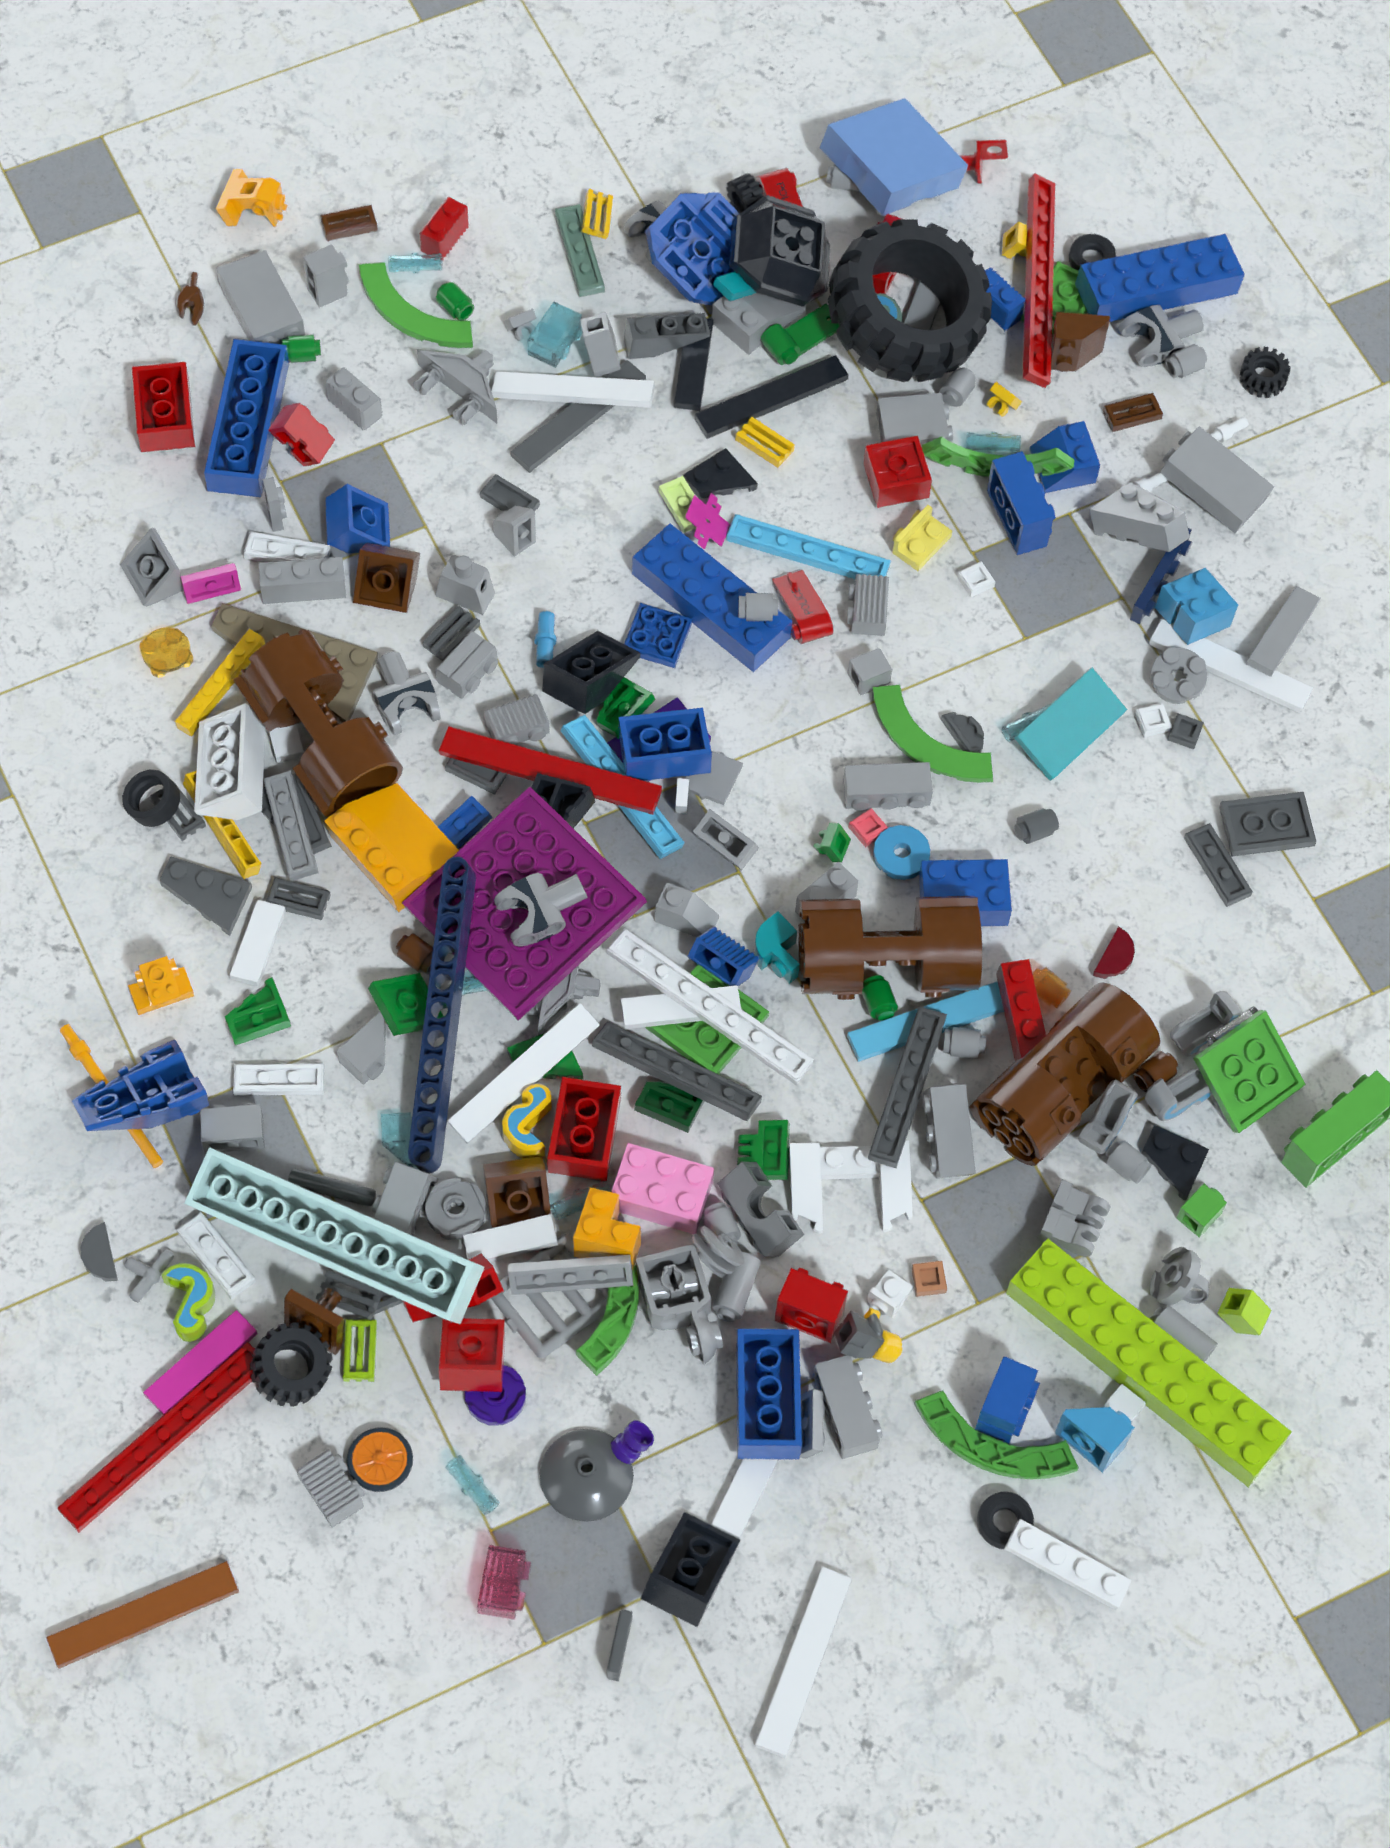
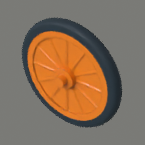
[347,1428,413,1492]

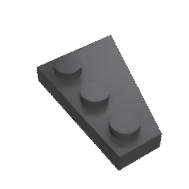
[261,773,332,854]
[160,856,252,936]

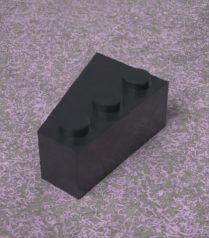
[531,773,596,828]

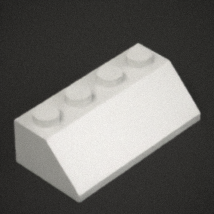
[194,703,265,820]

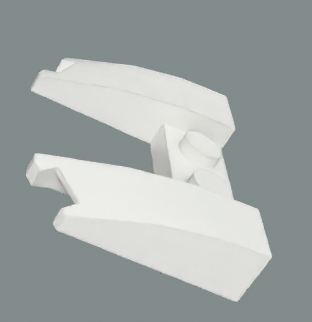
[789,1141,912,1233]

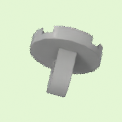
[1150,1247,1209,1306]

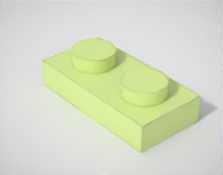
[659,476,708,533]

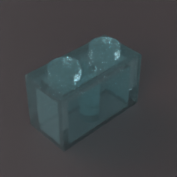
[527,302,583,368]

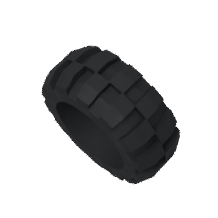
[828,219,992,382]

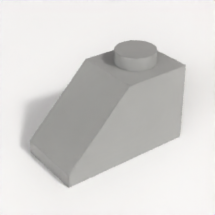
[494,506,536,557]
[655,882,719,937]
[337,1012,386,1085]

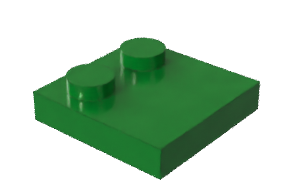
[368,973,444,1036]

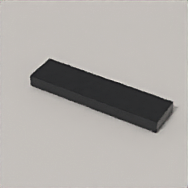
[674,318,714,411]

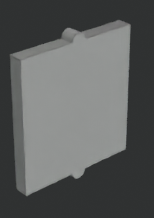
[685,751,743,805]

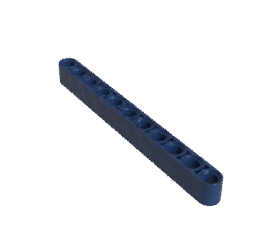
[408,856,476,1174]

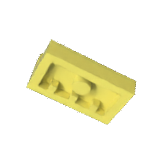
[893,505,953,571]

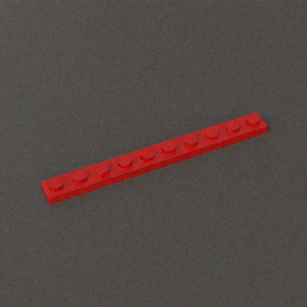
[1023,173,1056,388]

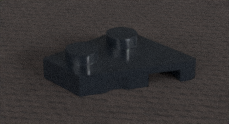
[683,448,758,499]
[1142,1125,1209,1201]

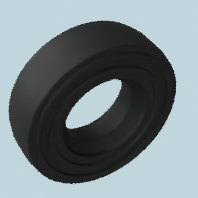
[1069,234,1116,271]
[977,1492,1034,1549]

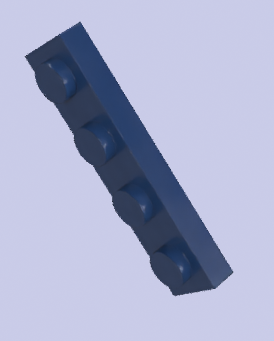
[1130,528,1192,625]

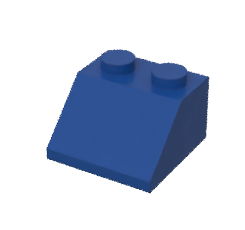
[1029,421,1100,493]
[325,484,390,554]

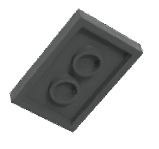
[1219,792,1317,857]

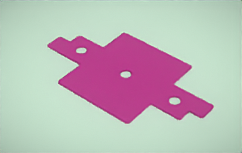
[685,493,730,549]

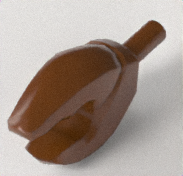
[176,272,204,326]

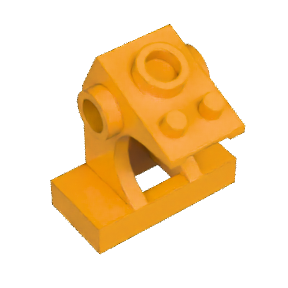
[216,169,287,227]
[128,956,194,1015]

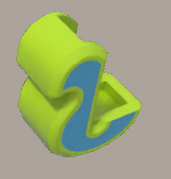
[161,1263,215,1342]

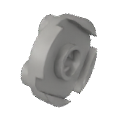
[1151,647,1207,704]
[425,1178,486,1240]

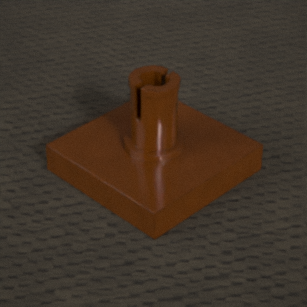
[284,1288,344,1355]

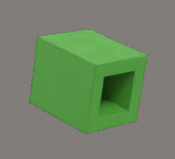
[1176,1183,1227,1238]

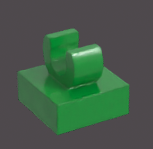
[814,823,851,863]

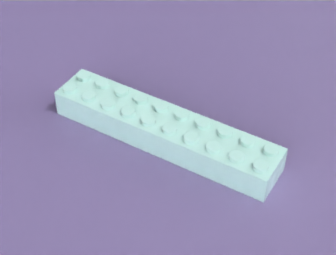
[184,1147,485,1324]

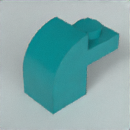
[754,911,800,984]

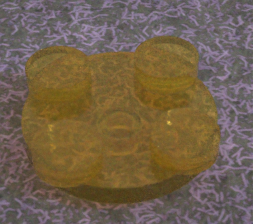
[140,628,194,678]

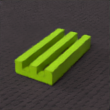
[343,1319,377,1382]

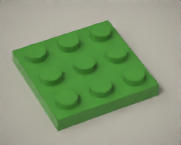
[645,965,769,1075]
[1193,1010,1306,1133]

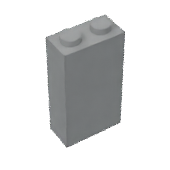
[217,250,305,345]
[1160,426,1274,533]

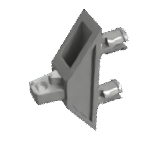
[413,350,497,425]
[526,966,601,1035]

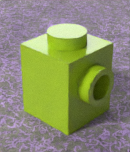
[1217,1288,1271,1335]

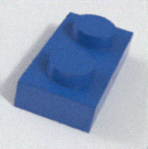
[438,796,493,849]

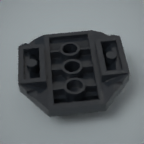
[729,195,830,307]

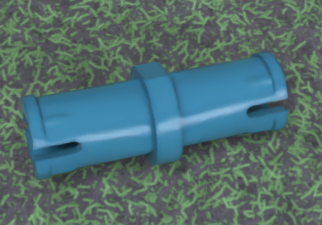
[534,611,557,668]

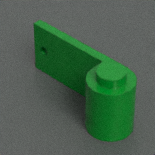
[761,303,839,365]

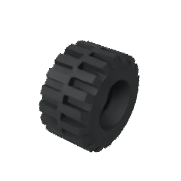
[250,1322,332,1407]

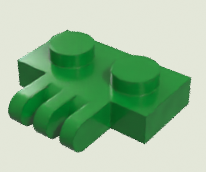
[737,1120,790,1180]

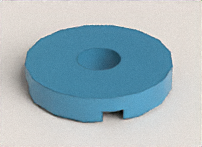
[873,825,931,880]

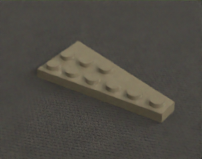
[211,603,378,723]

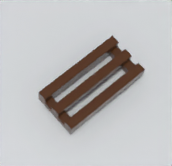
[321,205,378,241]
[1103,393,1163,432]

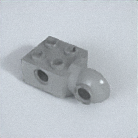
[636,1244,723,1365]

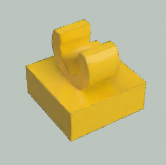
[1002,222,1027,259]
[987,382,1022,417]

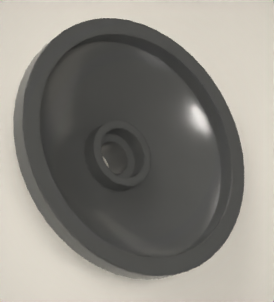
[540,1429,633,1521]

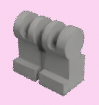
[1037,1179,1111,1257]

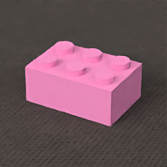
[611,1143,714,1234]

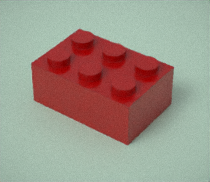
[132,362,195,452]
[547,1077,621,1181]

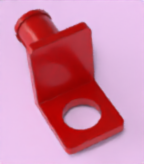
[959,140,1008,184]

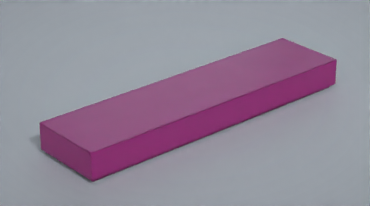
[143,1310,258,1415]

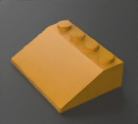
[324,783,459,912]

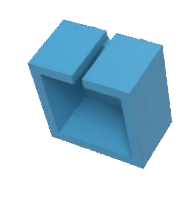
[1155,567,1238,645]

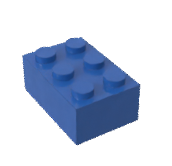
[987,451,1055,555]
[619,707,712,781]
[919,859,1012,927]

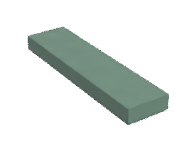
[555,204,605,297]

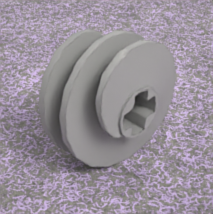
[691,1226,744,1278]

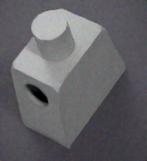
[436,555,495,615]

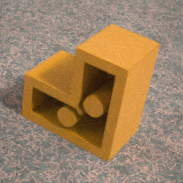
[573,1188,641,1270]

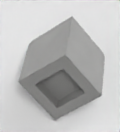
[848,648,892,696]

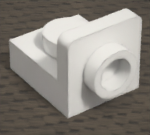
[867,1270,913,1318]

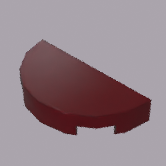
[1093,926,1135,979]

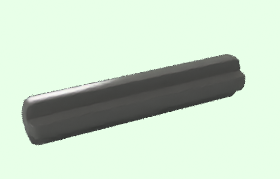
[288,1168,376,1207]

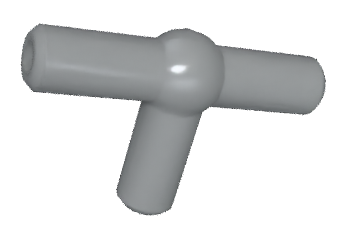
[125,1250,174,1302]

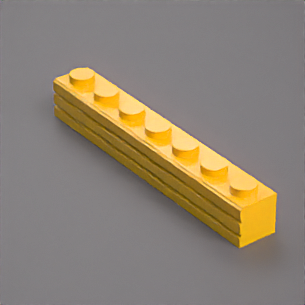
[175,629,265,737]
[183,771,262,879]

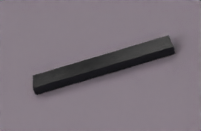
[695,355,849,439]

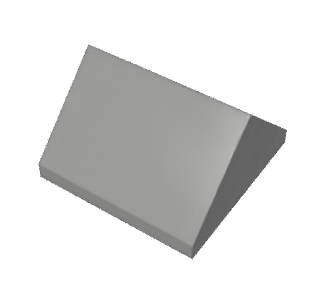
[120,528,183,606]

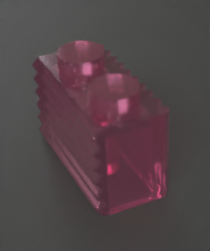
[477,1545,531,1620]

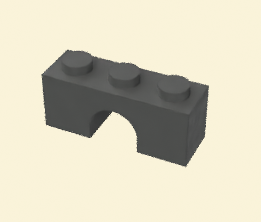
[717,1162,805,1257]

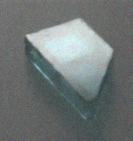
[381,1112,414,1167]

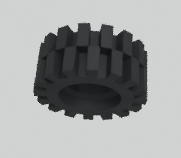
[726,173,765,213]
[1240,347,1291,398]

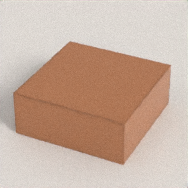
[911,1261,947,1297]

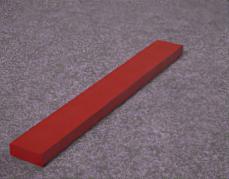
[439,726,662,815]
[57,1342,255,1533]

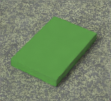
[1021,261,1087,332]

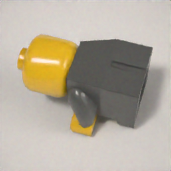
[834,1307,902,1363]

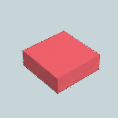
[848,808,888,848]

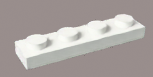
[1004,1519,1132,1610]

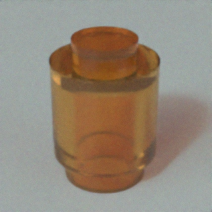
[1033,967,1072,1009]

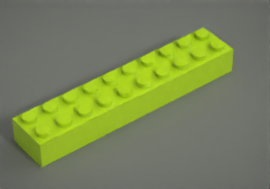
[1006,1238,1292,1488]

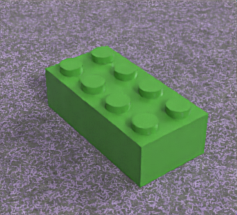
[1281,1070,1390,1188]

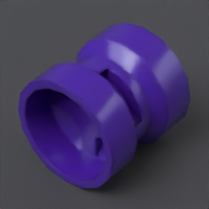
[611,1421,654,1464]

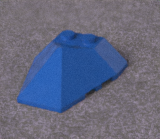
[72,1039,209,1131]

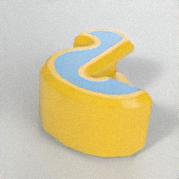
[502,1084,552,1159]

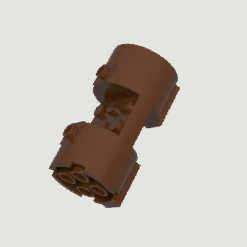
[233,629,403,818]
[798,896,982,1000]
[969,982,1160,1166]

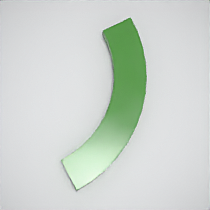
[359,262,473,348]
[921,436,1074,477]
[873,685,993,783]
[576,1265,639,1376]
[914,1390,1079,1479]

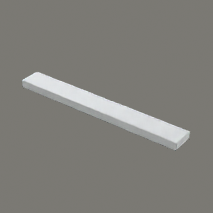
[607,928,814,1085]

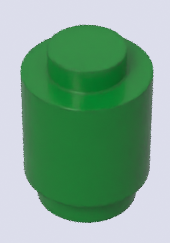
[436,282,474,321]
[282,334,321,363]
[862,975,898,1021]

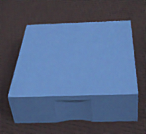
[820,98,968,216]

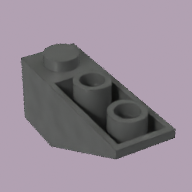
[623,313,710,359]

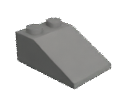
[712,293,805,355]

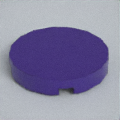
[465,1365,526,1426]

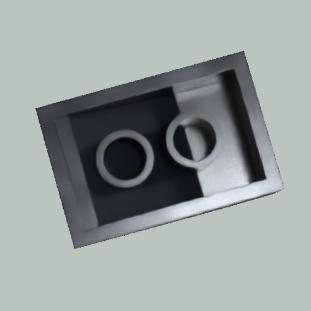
[542,630,641,714]
[640,1512,741,1627]

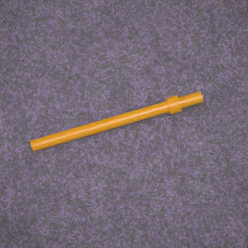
[60,1024,163,1168]

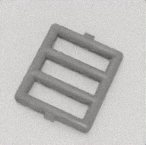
[491,1234,608,1358]

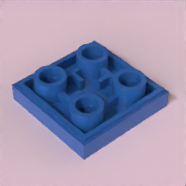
[624,603,693,668]

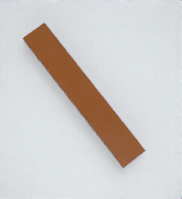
[46,1561,239,1669]

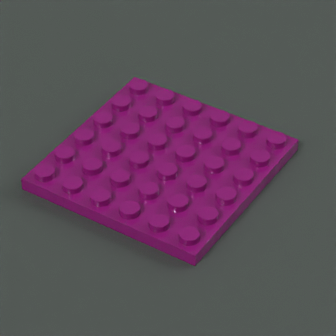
[402,787,647,1021]

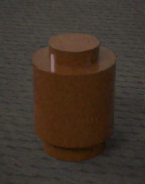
[396,933,433,975]
[1133,1051,1178,1092]

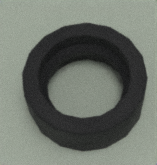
[122,769,180,827]

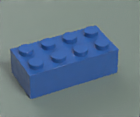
[736,1329,802,1460]

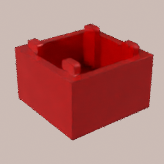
[863,436,932,508]
[774,1268,848,1343]
[439,1318,505,1392]

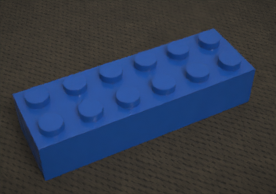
[1075,234,1245,322]
[204,339,289,497]
[632,523,792,673]

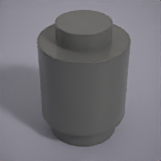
[1014,808,1059,844]

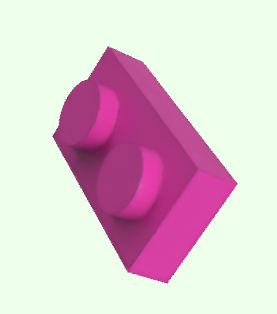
[181,563,241,604]

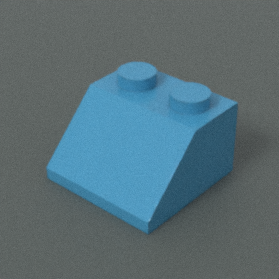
[1055,1407,1135,1473]

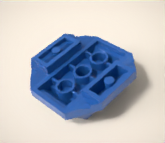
[645,192,740,306]

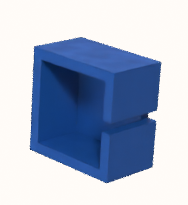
[975,1356,1040,1444]

